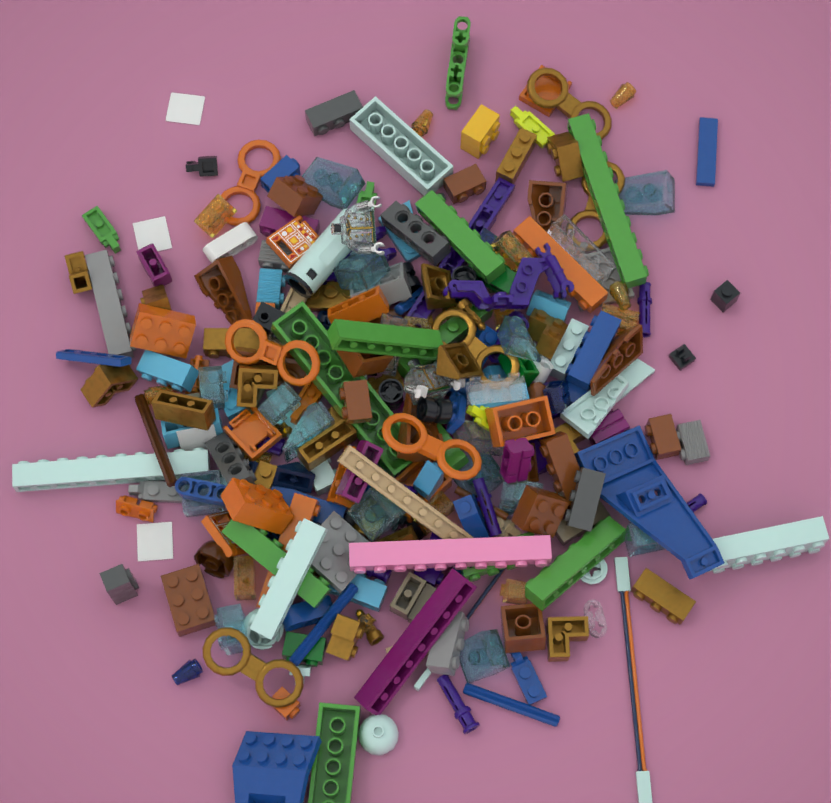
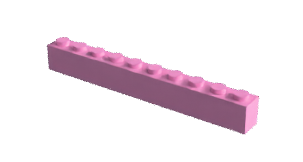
[349,535,552,574]

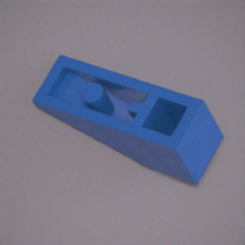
[453,494,490,538]

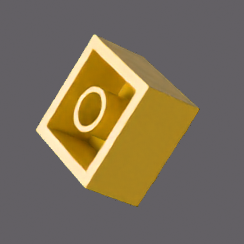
[460,104,501,159]

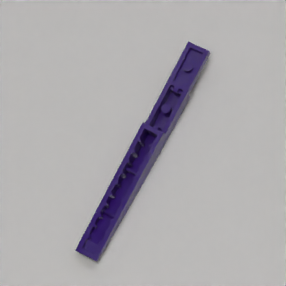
[405,177,515,328]

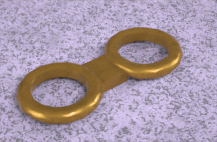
[527,68,612,140]
[567,161,625,251]
[431,309,520,390]
[202,627,304,708]

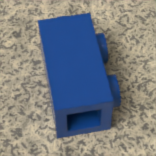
[260,155,300,193]

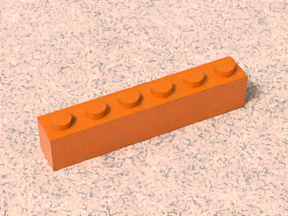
[513,216,608,314]
[256,493,321,608]

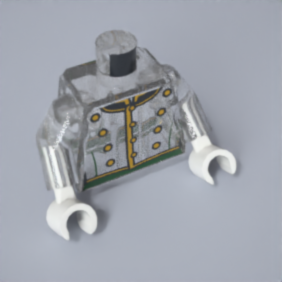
[331,196,385,256]
[404,358,466,405]

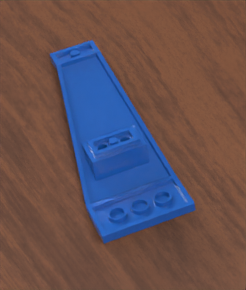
[574,425,725,580]
[232,731,322,803]

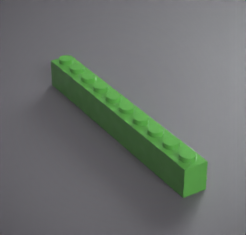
[567,113,649,289]

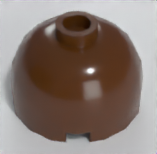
[194,540,235,578]

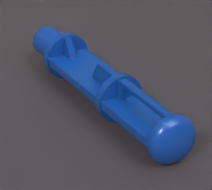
[394,286,423,315]

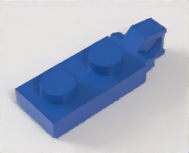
[446,390,467,434]
[510,652,547,705]

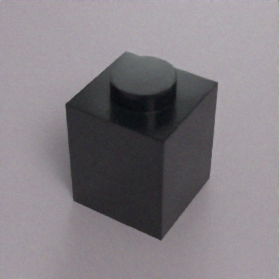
[710,280,740,312]

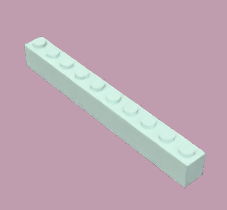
[12,448,211,492]

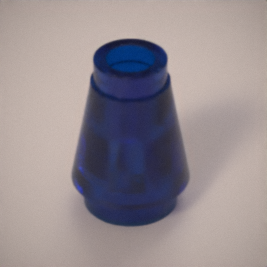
[172,659,203,685]

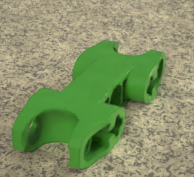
[445,16,471,110]

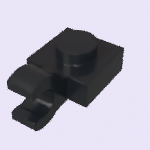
[186,156,218,176]

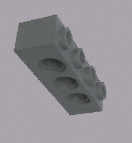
[380,201,451,266]
[205,432,257,484]

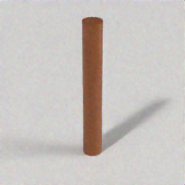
[454,486,509,521]

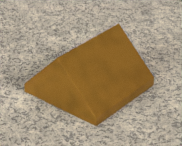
[421,263,457,310]
[436,342,484,380]

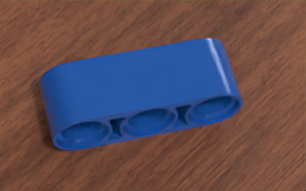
[175,477,226,506]
[282,595,333,631]

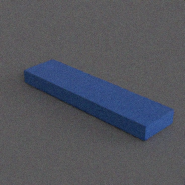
[696,117,718,187]
[56,349,132,367]

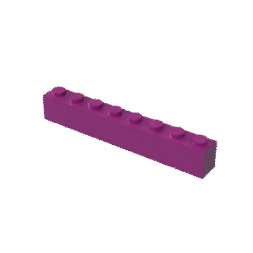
[354,568,477,715]

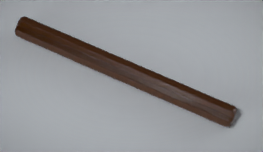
[135,394,177,487]

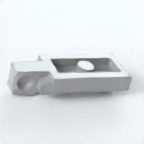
[128,481,184,503]

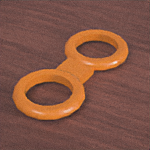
[217,139,281,226]
[225,319,321,386]
[382,413,482,480]

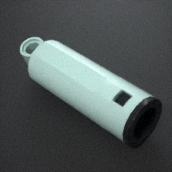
[284,202,374,299]

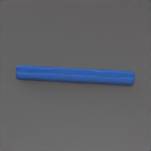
[289,583,358,666]
[463,683,560,727]

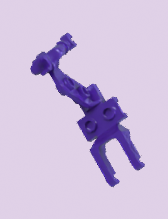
[442,243,574,312]

